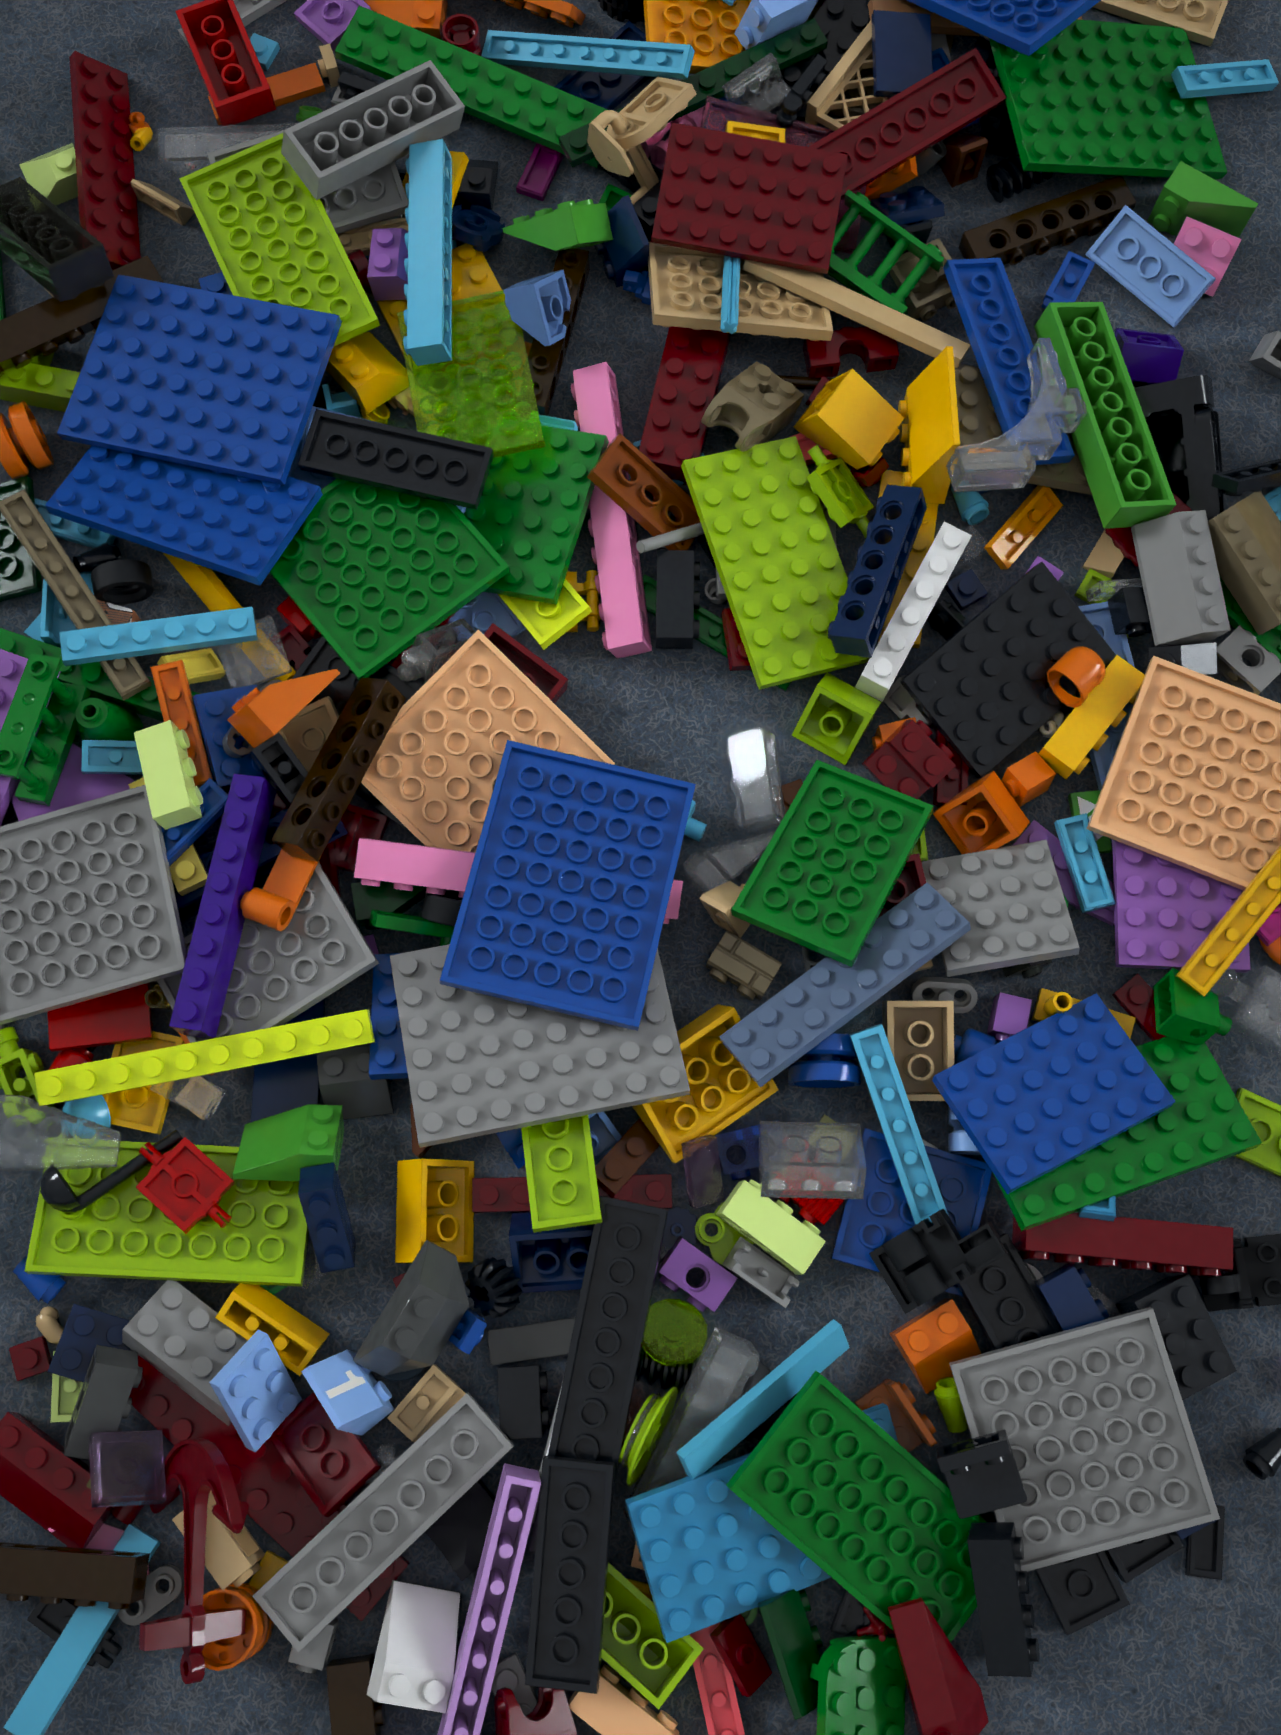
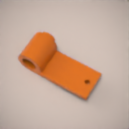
[240,849,321,931]

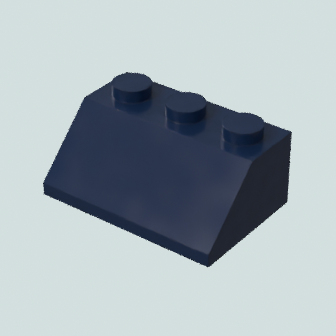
[509,1212,594,1293]

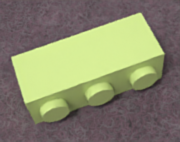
[134,720,203,830]
[716,1179,826,1275]

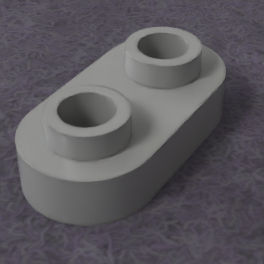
[911,977,978,1013]
[118,1564,184,1626]

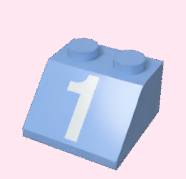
[301,1349,395,1436]

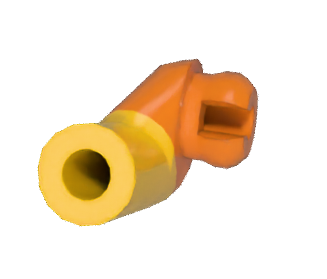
[128,112,153,151]

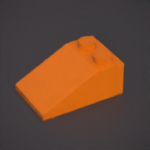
[364,0,448,40]
[227,669,340,748]

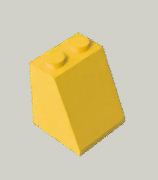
[793,368,904,470]

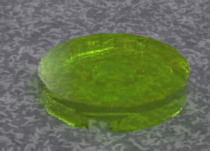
[642,1299,708,1366]

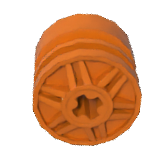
[202,1583,274,1671]

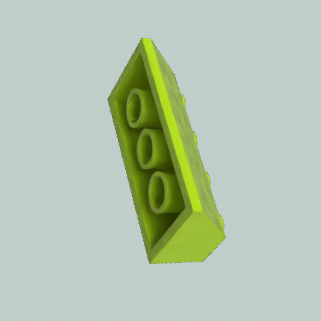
[601,1562,704,1710]

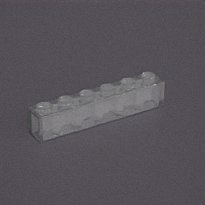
[623,1327,760,1529]

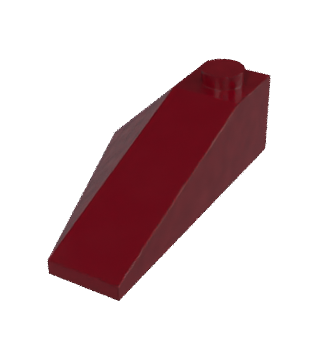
[887,1597,989,1735]

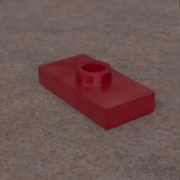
[710,1614,772,1697]

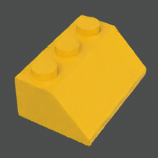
[325,332,416,414]
[395,1158,474,1263]

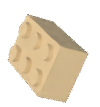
[882,1001,954,1101]

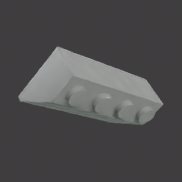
[1131,510,1231,646]

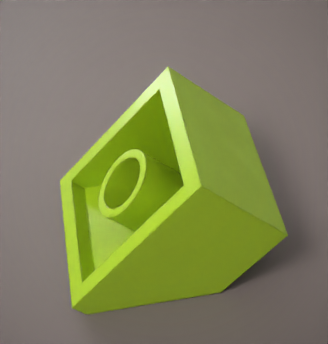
[792,672,881,765]

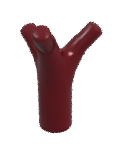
[857,1607,894,1642]

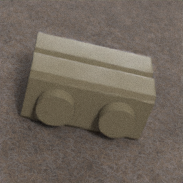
[706,930,782,1001]

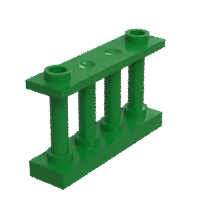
[827,189,944,315]
[0,653,91,806]

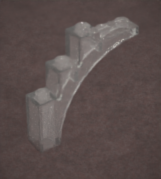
[946,338,1087,492]

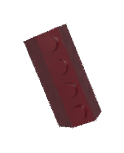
[0,1412,113,1548]

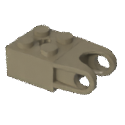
[701,361,805,452]

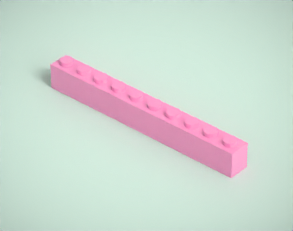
[571,362,652,658]
[354,838,683,924]

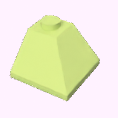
[19,143,78,212]

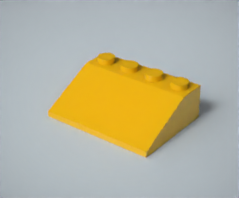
[898,346,960,504]
[632,1004,779,1164]

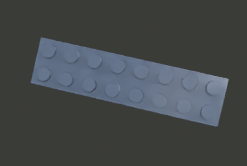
[719,882,971,1087]

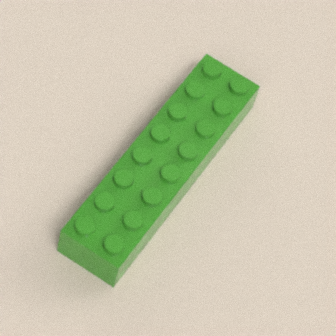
[1034,302,1177,529]

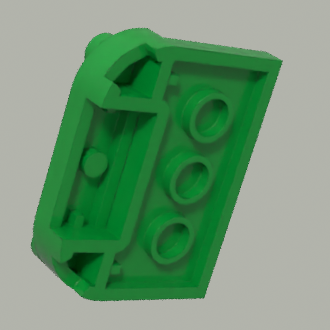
[810,1635,905,1735]

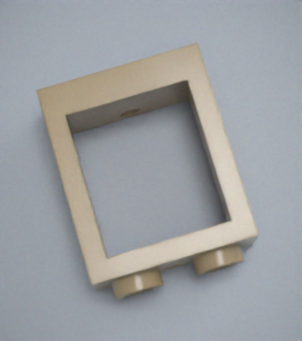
[172,1491,265,1590]

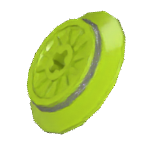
[619,1387,678,1487]

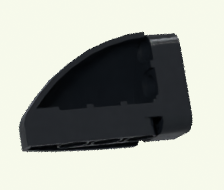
[1134,375,1224,521]

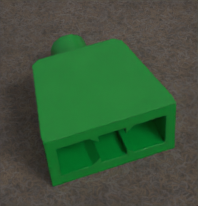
[1153,968,1232,1045]

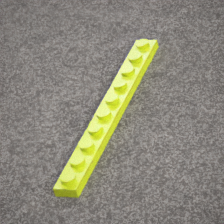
[34,1009,375,1106]

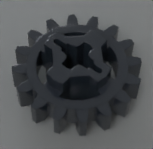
[981,90,1017,157]

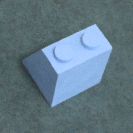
[734,0,818,50]

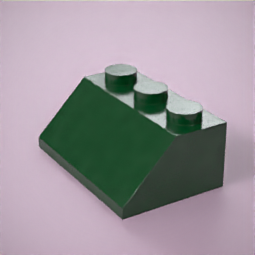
[758,1589,823,1720]

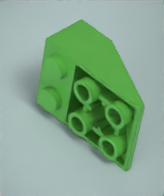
[502,199,613,251]

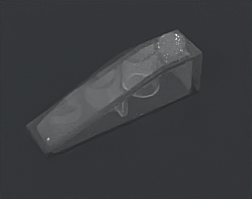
[0,1095,121,1171]

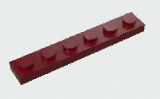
[472,1174,672,1213]

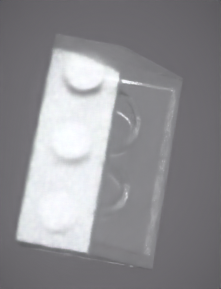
[759,1121,867,1199]

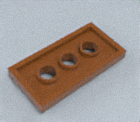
[587,433,700,550]

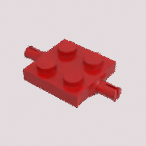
[136,1137,235,1234]

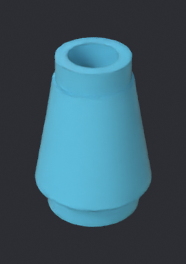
[951,479,990,525]

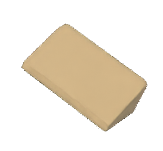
[131,179,195,226]
[1082,530,1124,579]

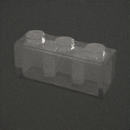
[726,727,785,832]

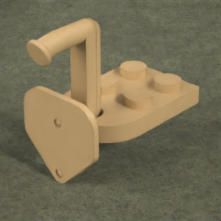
[587,76,697,205]

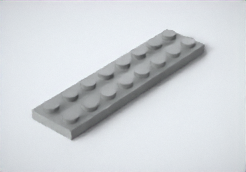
[252,1392,514,1653]

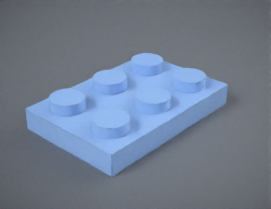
[209,1329,302,1453]

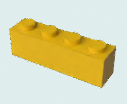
[1038,655,1145,780]

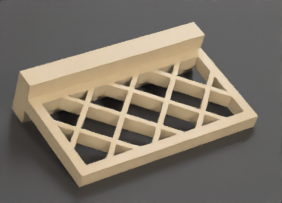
[805,20,890,131]

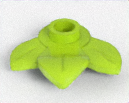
[695,1202,754,1265]

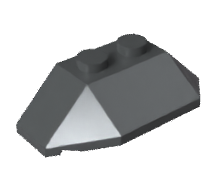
[353,1240,469,1376]

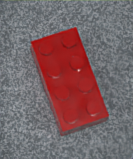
[175,0,277,129]

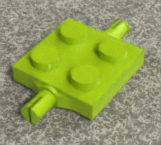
[806,445,874,538]

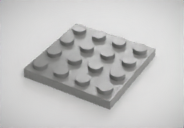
[921,840,1080,977]

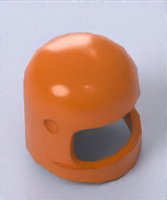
[1047,646,1106,708]

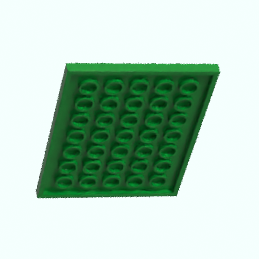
[989,19,1228,180]

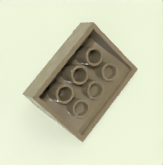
[1208,491,1281,636]

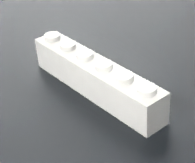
[855,521,972,702]

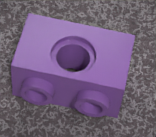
[657,1236,738,1312]

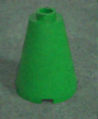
[75,698,144,741]

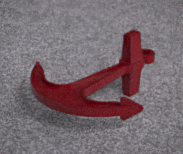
[139,1438,249,1684]

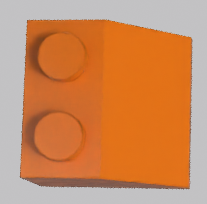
[933,771,1030,854]
[889,1298,981,1394]

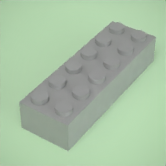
[281,60,465,200]

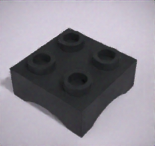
[425,1479,495,1581]

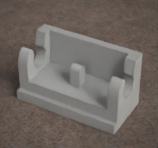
[722,1237,799,1308]

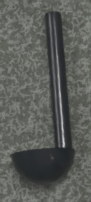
[40,1130,183,1212]

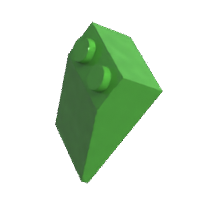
[1147,161,1258,238]
[233,1104,344,1181]

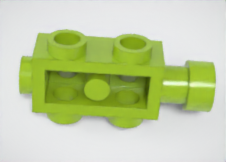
[0,1027,57,1126]

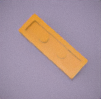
[984,485,1063,570]

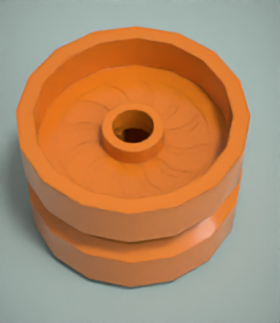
[0,401,54,479]

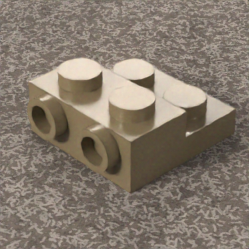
[889,238,957,321]

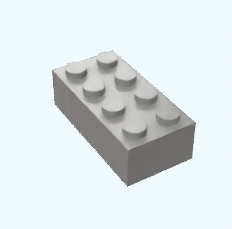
[122,1280,248,1426]

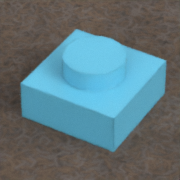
[250,33,280,71]

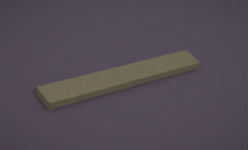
[0,490,152,701]

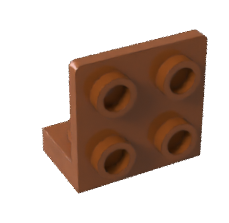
[854,1378,937,1452]

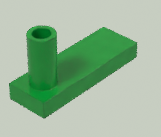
[369,909,455,946]

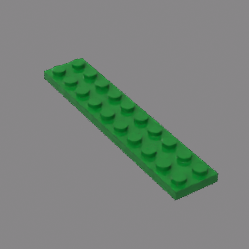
[335,5,608,168]

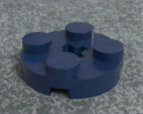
[452,205,505,252]

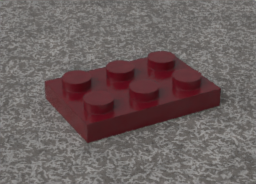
[269,1392,381,1517]

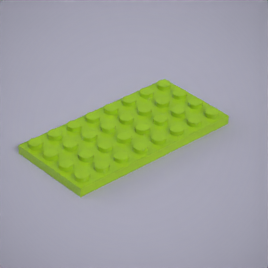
[179,133,380,347]
[681,436,870,690]
[25,1138,309,1287]

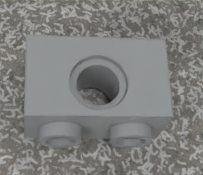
[1217,625,1281,695]

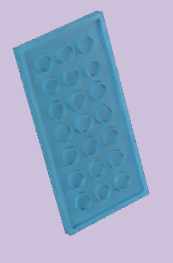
[625,1403,898,1643]

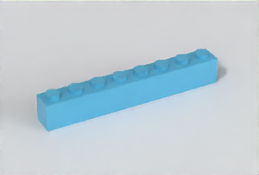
[403,139,452,366]

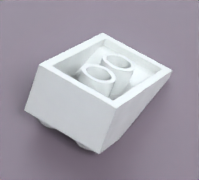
[366,1580,460,1713]

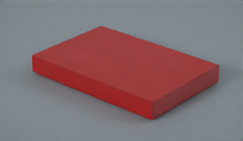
[47,983,153,1052]

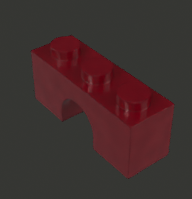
[803,327,899,378]

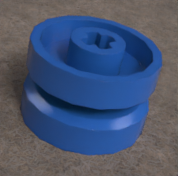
[788,1033,861,1088]

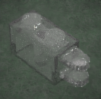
[396,619,476,682]

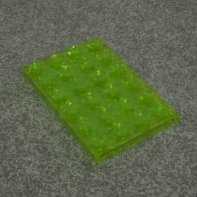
[397,290,545,458]

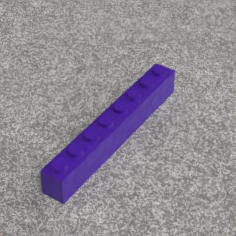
[169,774,276,1039]

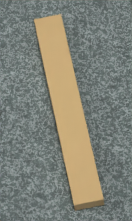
[743,260,971,368]

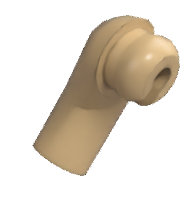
[36,1306,64,1344]

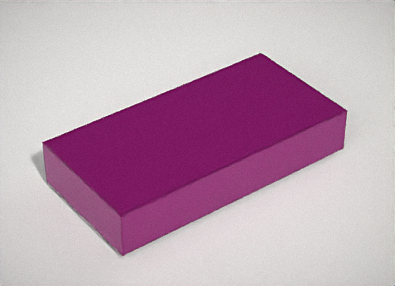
[516,143,564,201]

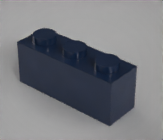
[298,1162,356,1273]

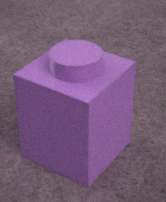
[987,992,1032,1043]

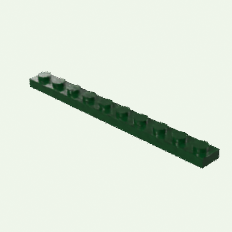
[559,18,828,168]

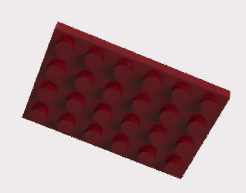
[651,122,848,274]

